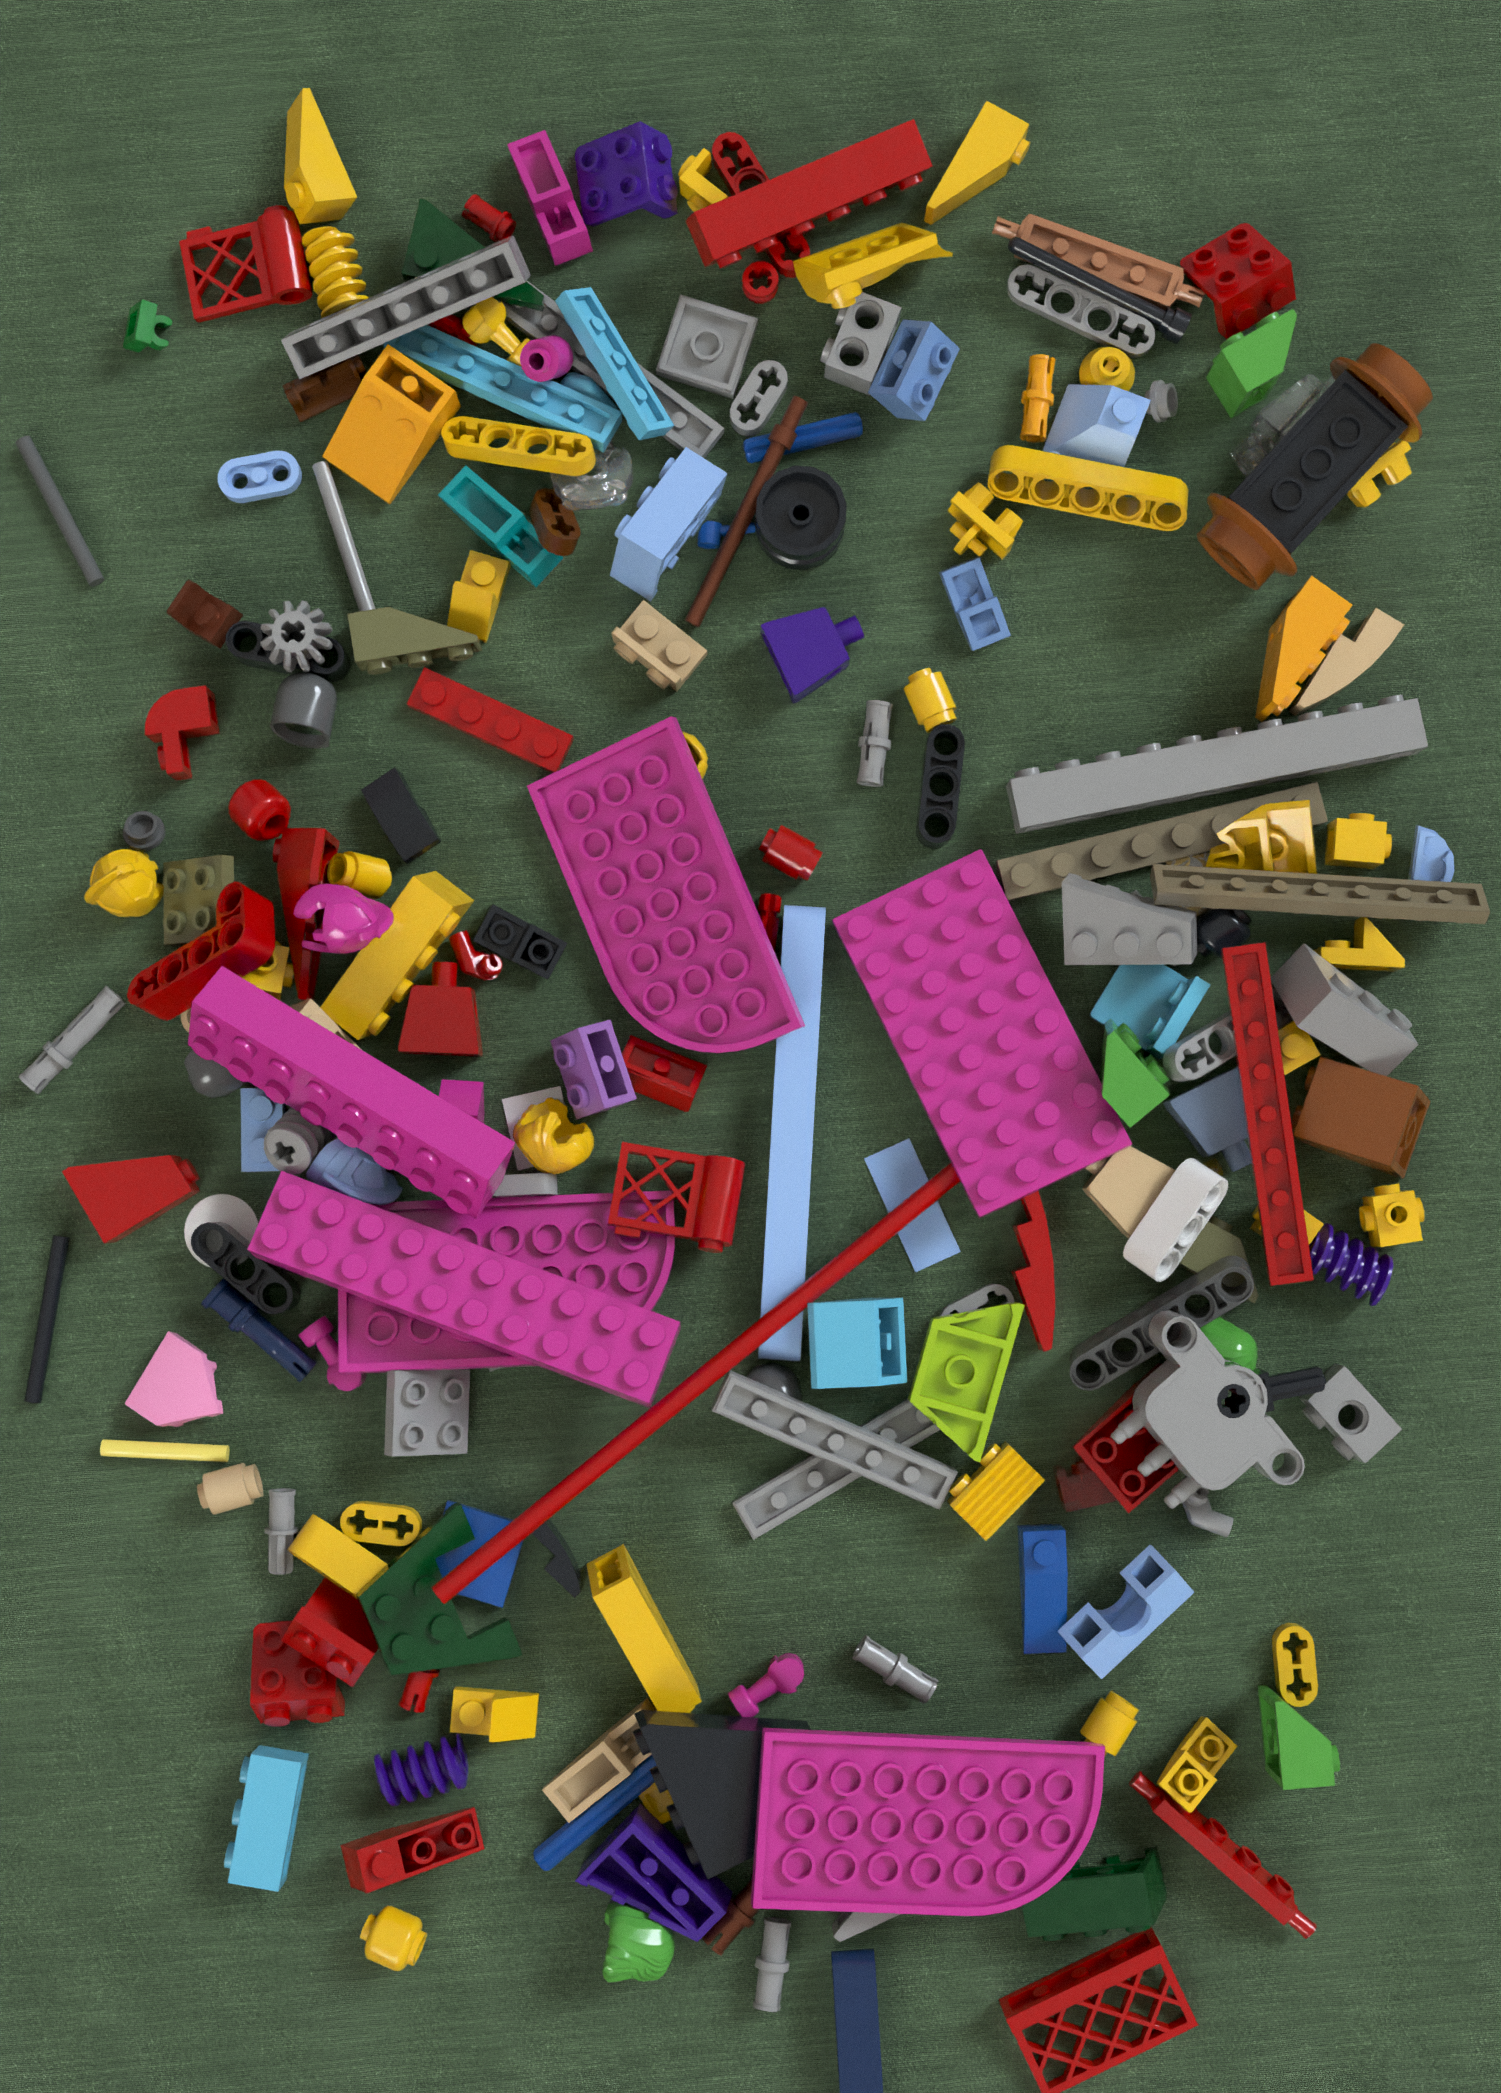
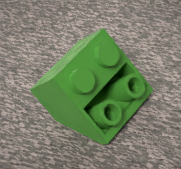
[1206,309,1297,419]
[1100,1019,1170,1128]

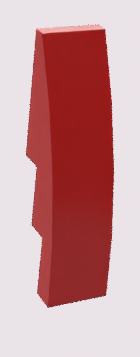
[1011,1191,1055,1352]

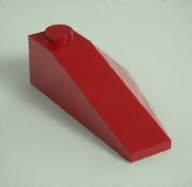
[273,828,340,1001]

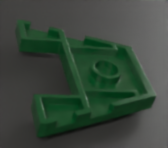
[356,1502,523,1675]

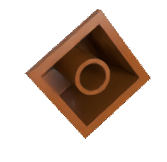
[1291,1057,1431,1179]

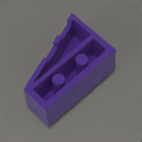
[575,1803,733,1942]

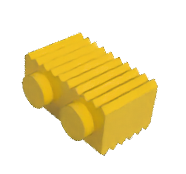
[947,1441,1045,1541]

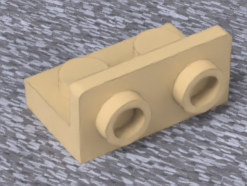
[611,600,708,692]

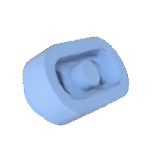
[218,451,302,503]

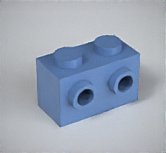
[868,320,960,421]

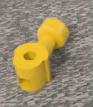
[462,297,531,366]

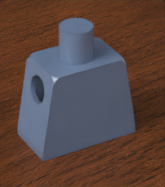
[1163,1066,1252,1172]

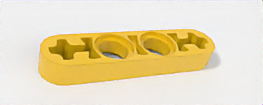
[441,416,596,476]

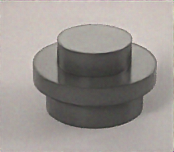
[123,811,165,851]

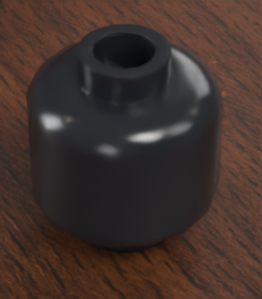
[1196,907,1252,959]

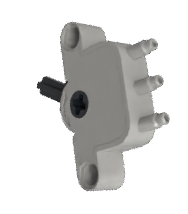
[1111,1310,1326,1509]

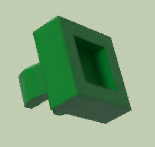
[123,299,172,353]

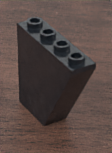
[632,1710,811,1879]

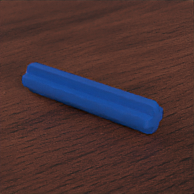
[743,412,863,463]

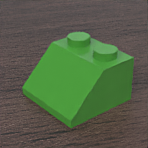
[1258,1685,1340,1790]

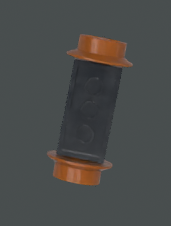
[1196,343,1433,590]

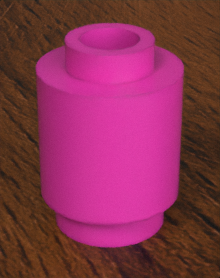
[520,335,573,382]

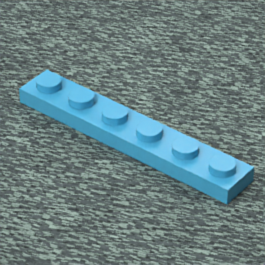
[383,325,622,452]

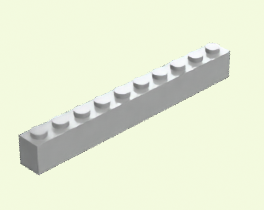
[1006,695,1428,834]

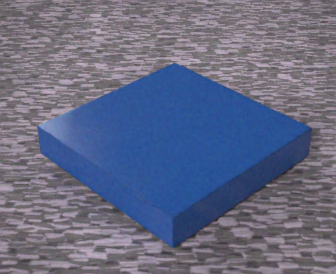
[435,1500,524,1608]

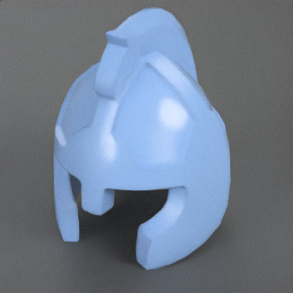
[306,1138,402,1205]

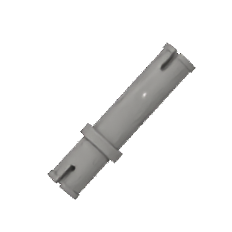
[18,985,126,1095]

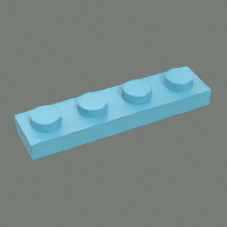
[555,287,674,440]

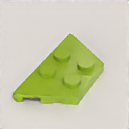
[908,1302,1025,1462]

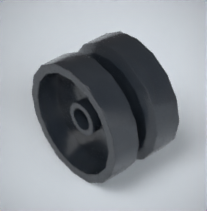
[756,466,847,570]

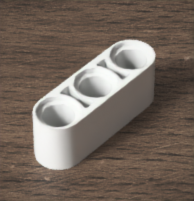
[1123,1158,1228,1282]

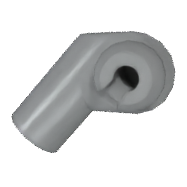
[1182,1487,1233,1537]

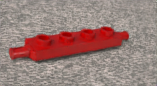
[1129,1771,1316,1939]

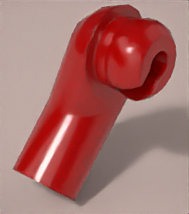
[448,930,503,981]

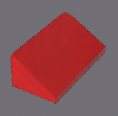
[622,1035,707,1112]

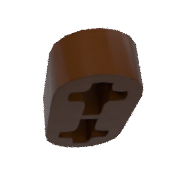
[529,488,581,556]

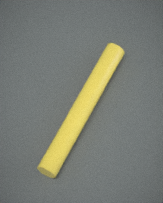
[100,1439,230,1462]

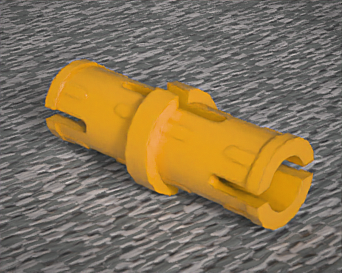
[1020,354,1056,443]

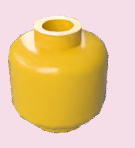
[360,1905,427,1971]

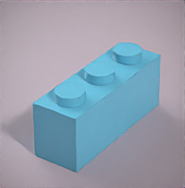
[224,1745,309,1892]

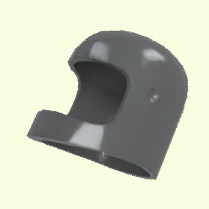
[270,673,337,749]

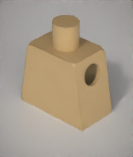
[1082,1146,1175,1238]

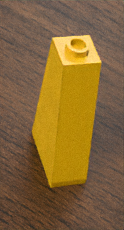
[587,1544,702,1713]

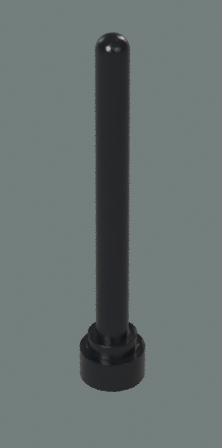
[1008,237,1192,345]

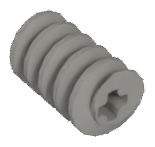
[264,1107,336,1175]

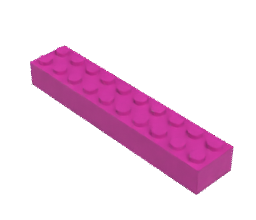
[247,1171,681,1408]

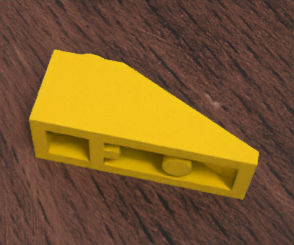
[284,88,357,224]
[924,101,1031,225]

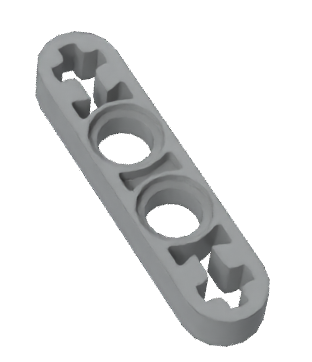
[1007,264,1155,358]
[1163,988,1292,1082]

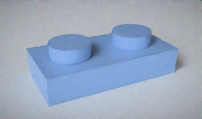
[241,1088,286,1172]

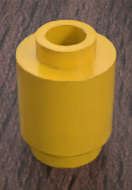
[903,668,957,733]
[327,851,392,899]
[1080,1691,1139,1758]

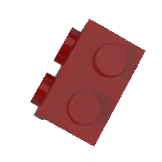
[1180,223,1296,340]
[281,1578,378,1687]
[250,1621,345,1727]

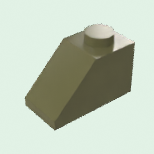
[1178,1216,1259,1303]

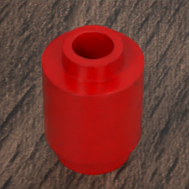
[758,825,823,881]

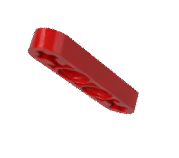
[712,132,810,278]

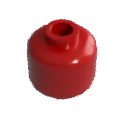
[228,779,291,841]

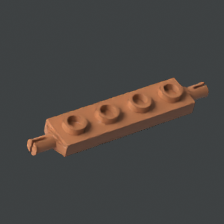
[992,213,1205,310]

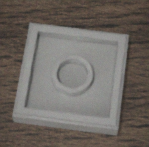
[656,294,758,399]

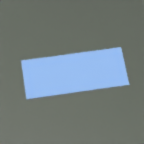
[864,1138,961,1272]

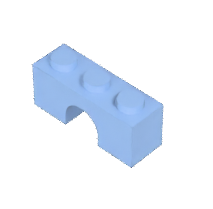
[1057,1544,1194,1679]

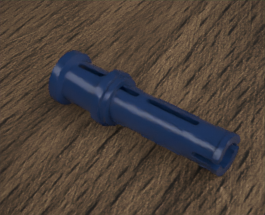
[201,1278,318,1383]

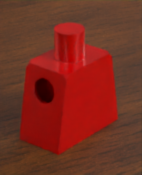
[398,962,483,1057]

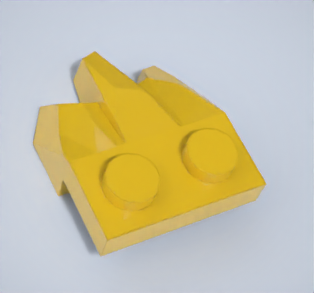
[1205,800,1318,874]

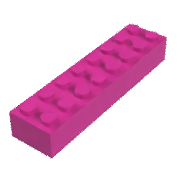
[188,966,515,1219]

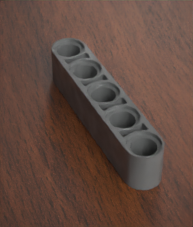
[1070,1256,1254,1391]

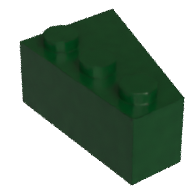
[1022,1846,1167,1941]

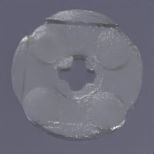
[550,440,634,511]

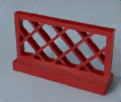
[998,1927,1198,2093]

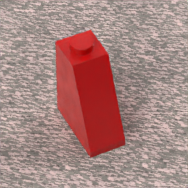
[62,1155,200,1244]

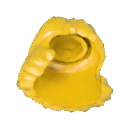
[512,1097,594,1174]

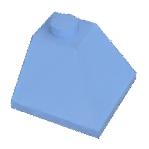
[1042,384,1151,467]

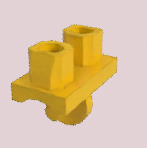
[1347,440,1412,507]
[947,482,1023,560]

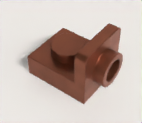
[167,580,243,649]

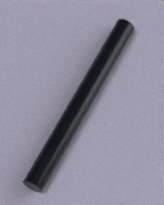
[24,1235,70,1403]

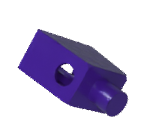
[760,607,865,704]

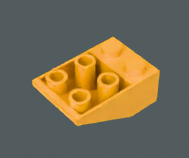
[322,344,461,505]
[1255,575,1352,722]

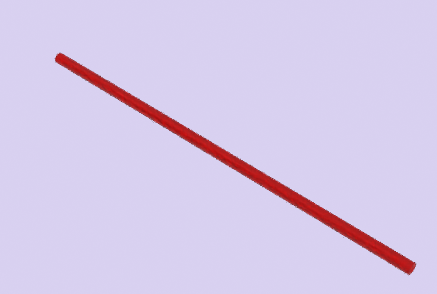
[431,1163,961,1604]

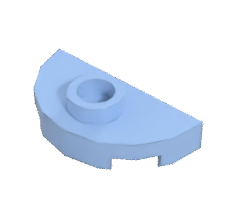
[1408,825,1454,882]

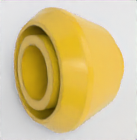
[1079,347,1135,392]

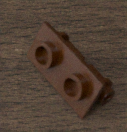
[282,355,367,423]

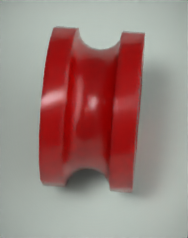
[742,261,779,304]

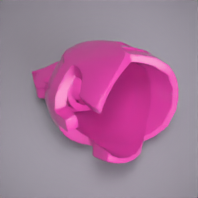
[293,884,394,954]

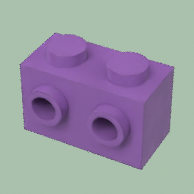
[550,1020,637,1120]

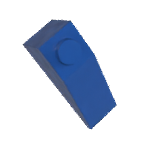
[1017,1524,1068,1654]

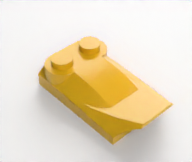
[793,222,953,309]

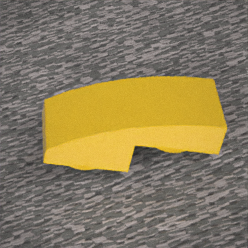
[1157,1716,1238,1813]

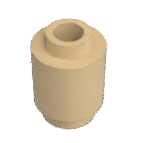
[197,1463,263,1515]

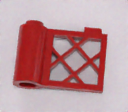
[179,205,313,323]
[607,1142,745,1253]

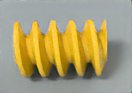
[302,226,369,318]

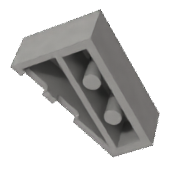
[1062,873,1197,965]
[1271,943,1419,1076]

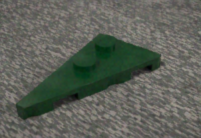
[401,198,545,311]

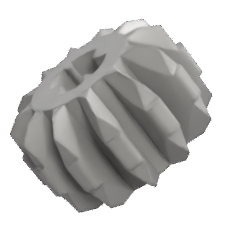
[261,600,333,672]

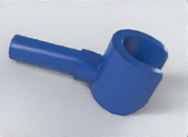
[697,521,755,549]

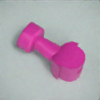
[298,1316,367,1391]
[728,1653,804,1717]

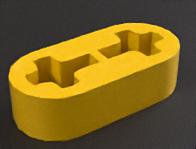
[340,1501,422,1546]
[1272,1623,1318,1707]

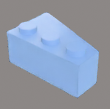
[610,447,727,602]

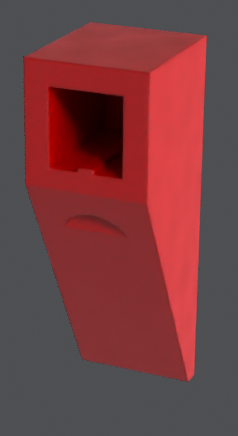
[340,1807,485,1893]

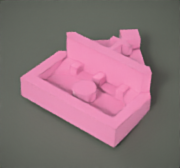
[124,1331,223,1427]

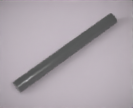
[15,436,105,587]

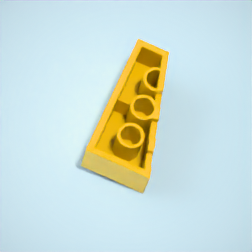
[320,871,475,1040]

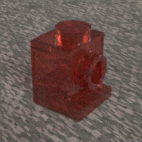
[1052,1460,1116,1512]

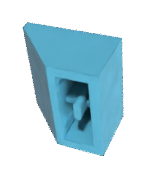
[807,1298,907,1389]

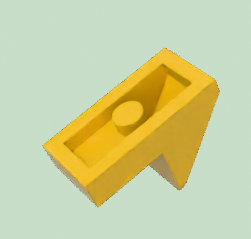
[447,550,511,643]
[1313,917,1405,972]
[450,1686,539,1742]

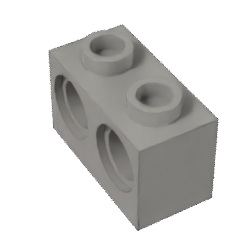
[820,292,902,395]

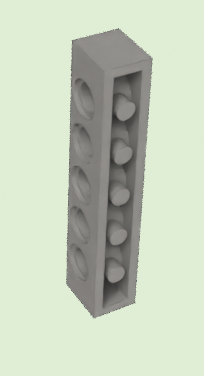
[281,235,531,379]

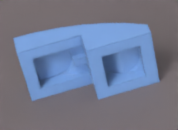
[939,557,1011,651]

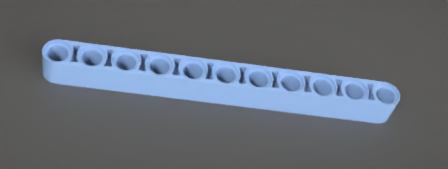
[758,905,826,1361]

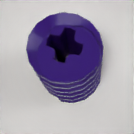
[1309,1223,1393,1307]
[374,1733,468,1807]

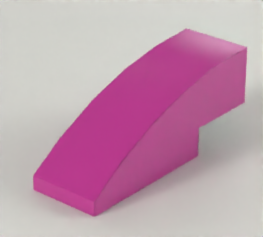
[507,130,593,266]

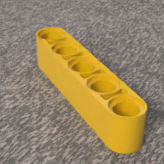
[988,445,1189,531]

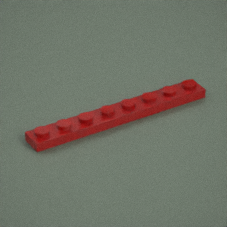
[1221,942,1314,1286]

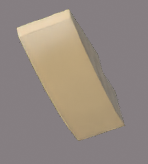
[1289,608,1404,716]
[542,1698,657,1823]

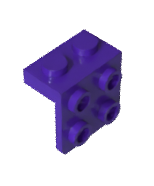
[575,121,678,227]

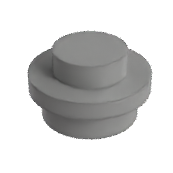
[1145,380,1178,423]

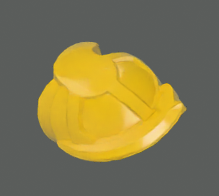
[84,849,164,917]

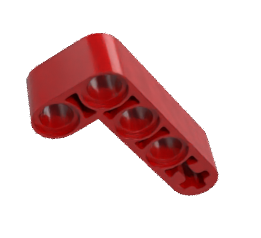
[127,881,275,1021]

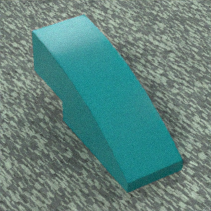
[438,465,563,588]

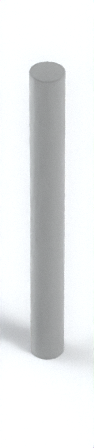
[312,461,376,612]

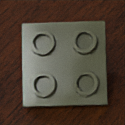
[163,855,234,946]

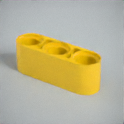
[287,1514,388,1600]

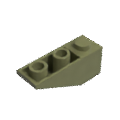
[347,607,483,675]

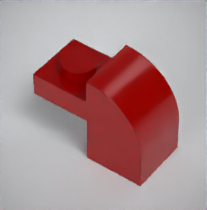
[145,685,220,781]

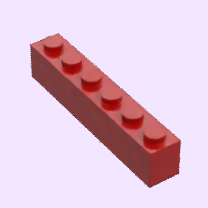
[685,119,933,269]

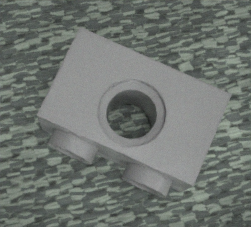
[1299,1364,1402,1463]

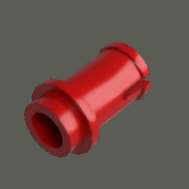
[462,194,516,242]
[398,1669,440,1713]

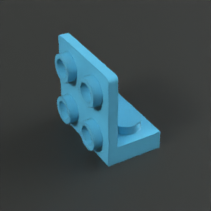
[1090,965,1211,1059]

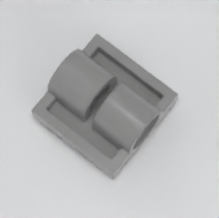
[384,1369,470,1457]

